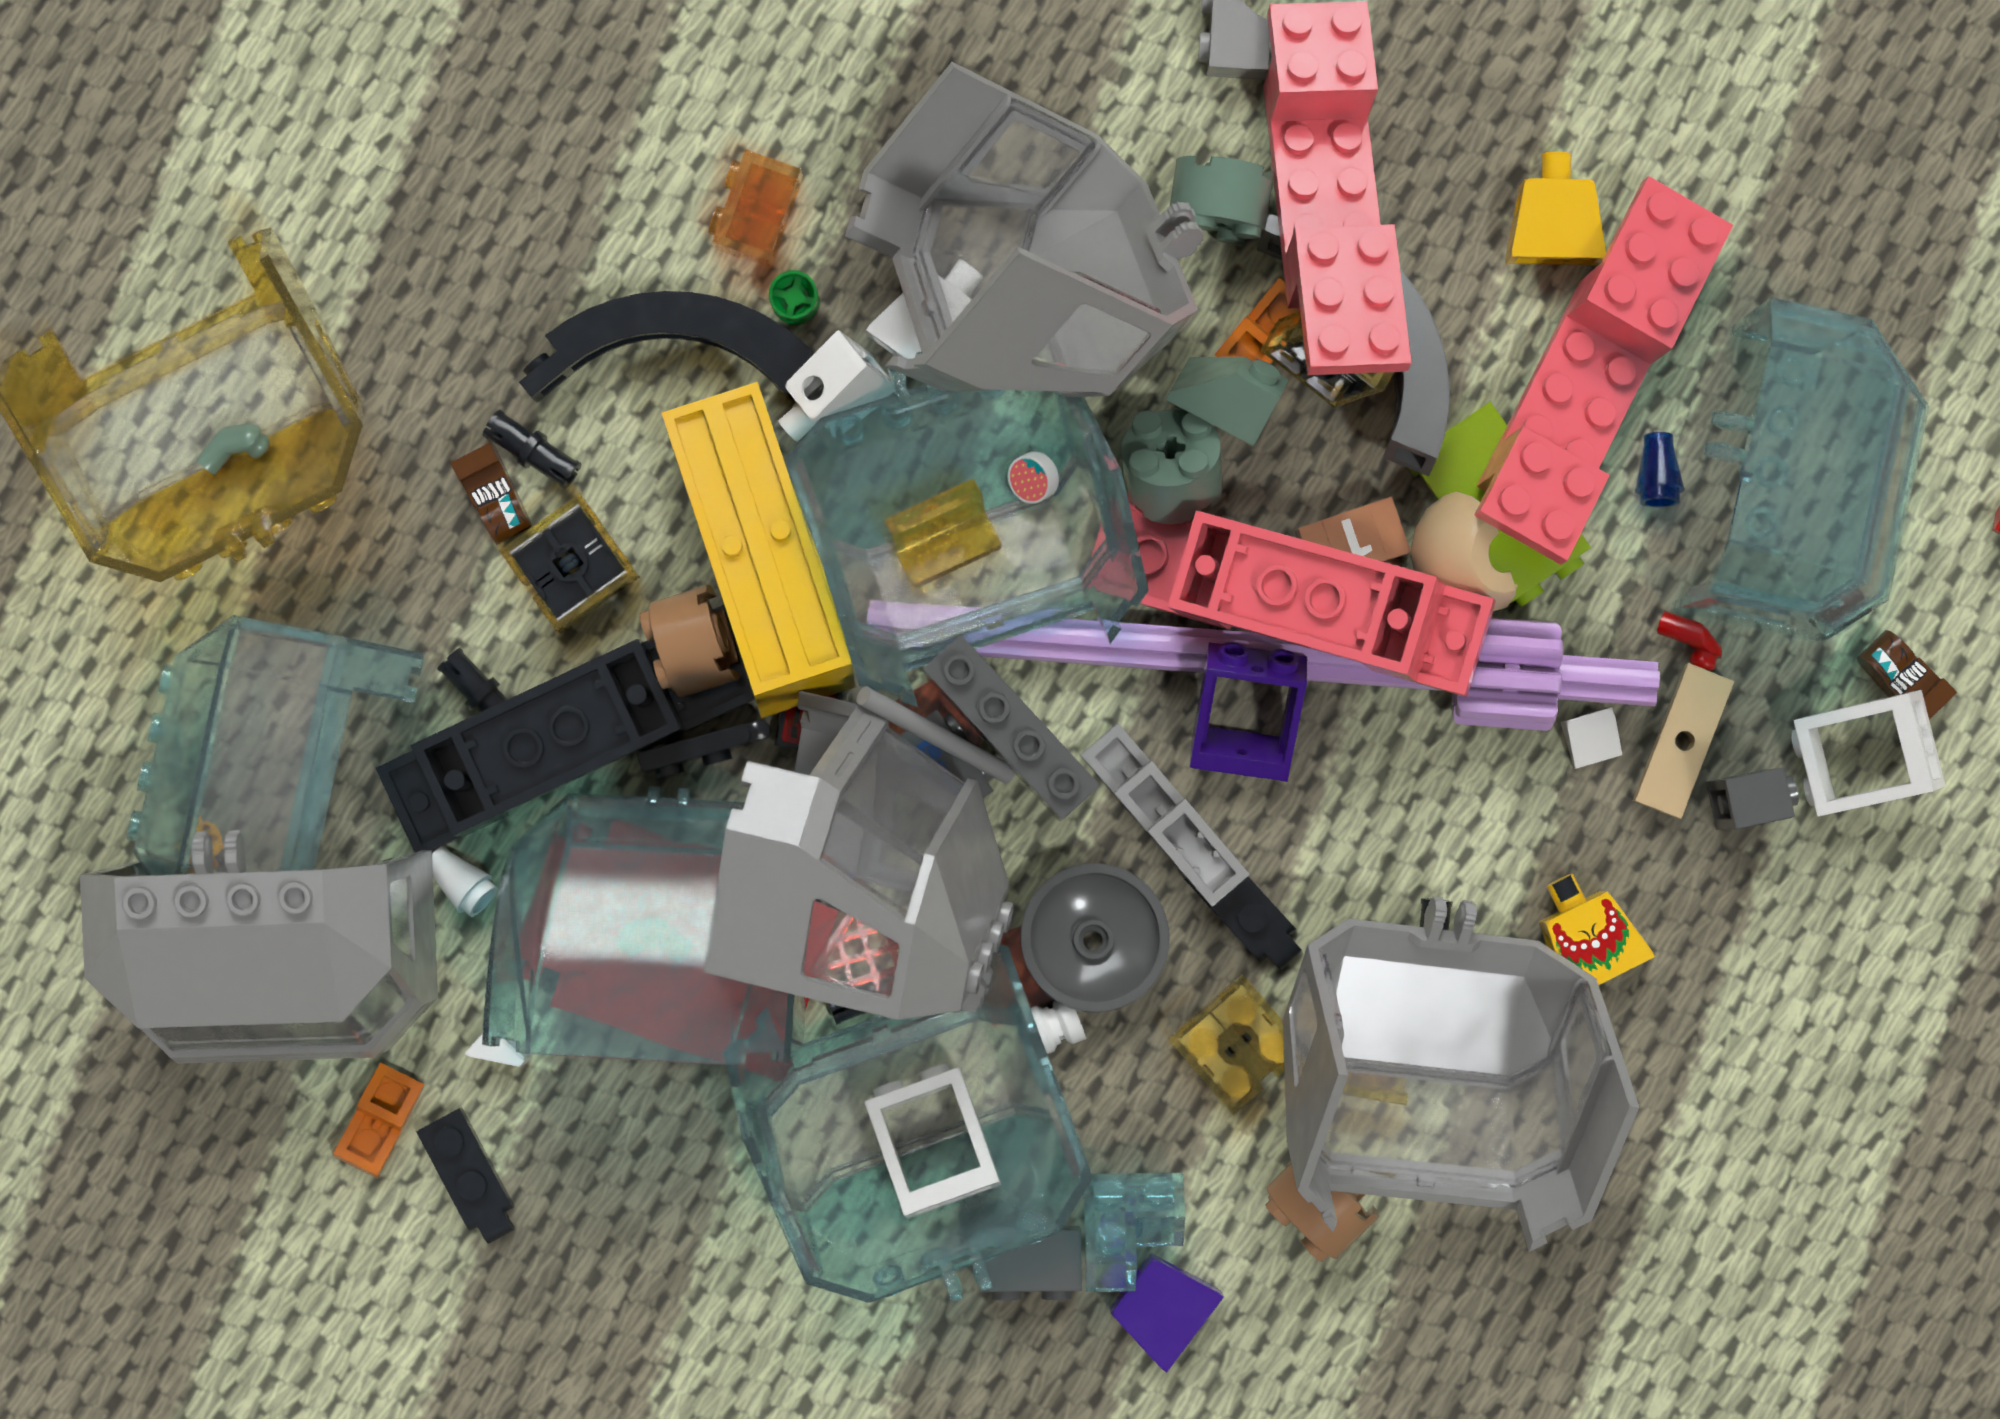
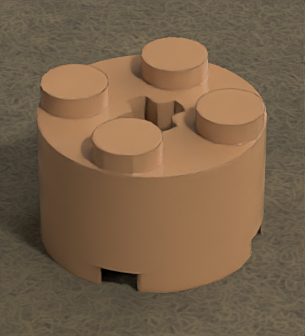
[640,585,740,698]
[1265,1163,1380,1262]

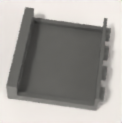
[923,634,1100,822]

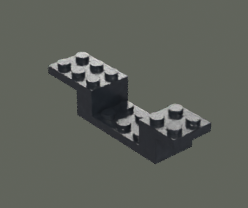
[376,605,755,853]

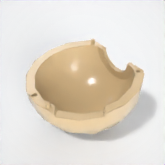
[1411,491,1518,611]

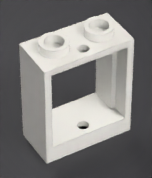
[1792,690,1946,816]
[864,1063,1002,1219]

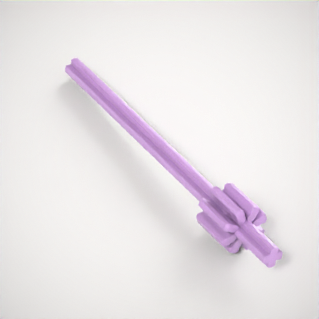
[863,604,1660,731]

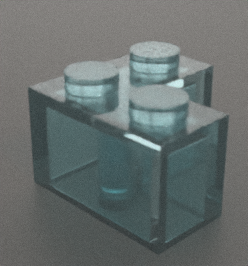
[1083,1173,1185,1292]

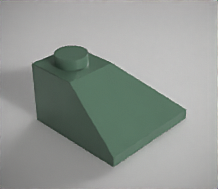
[1166,357,1289,446]

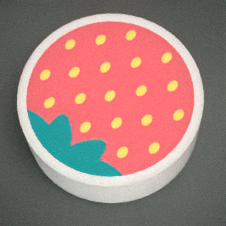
[1008,451,1059,504]

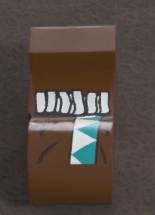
[450,443,532,545]
[1857,630,1958,720]

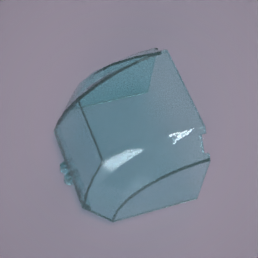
[482,786,809,1065]

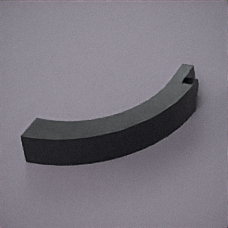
[519,291,814,403]

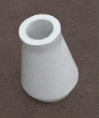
[432,846,498,917]

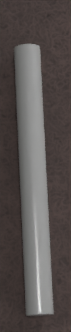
[856,686,1015,784]

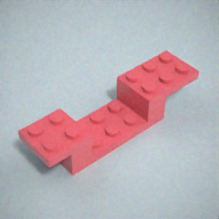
[1263,1,1411,375]
[1474,176,1733,565]
[1087,494,1496,697]

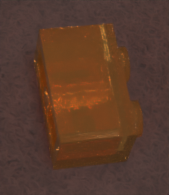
[708,149,804,268]

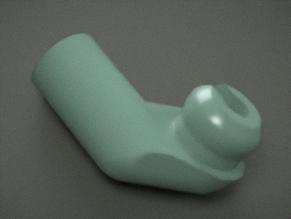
[195,423,270,476]

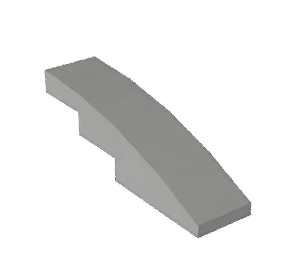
[1080,723,1250,907]

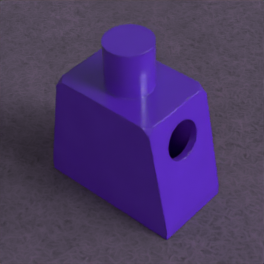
[1098,1253,1224,1373]

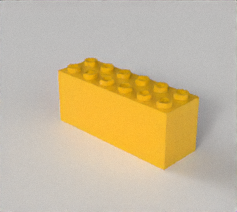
[661,382,856,718]

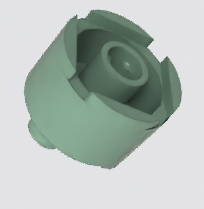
[1169,156,1274,245]
[1121,410,1223,524]

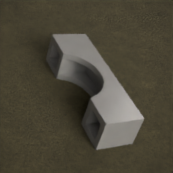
[1198,0,1270,80]

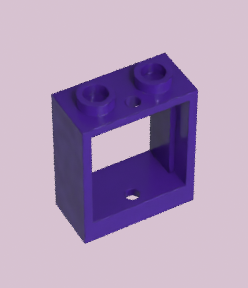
[1190,642,1307,782]

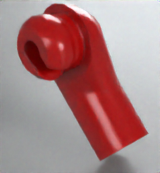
[1657,611,1722,672]

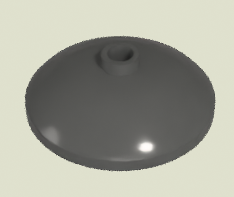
[1020,863,1170,1013]

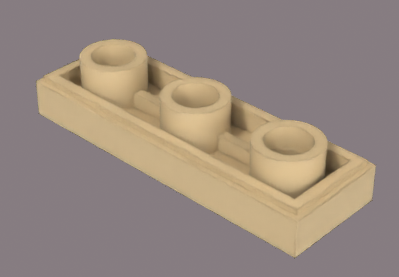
[1632,663,1734,819]

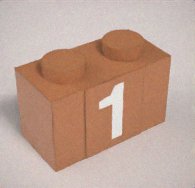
[1294,496,1411,567]

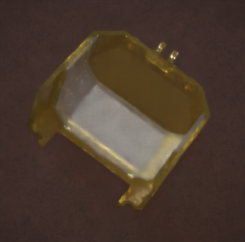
[0,227,363,583]

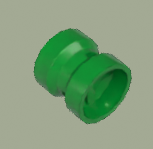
[769,270,820,326]

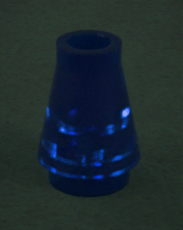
[1635,432,1685,507]

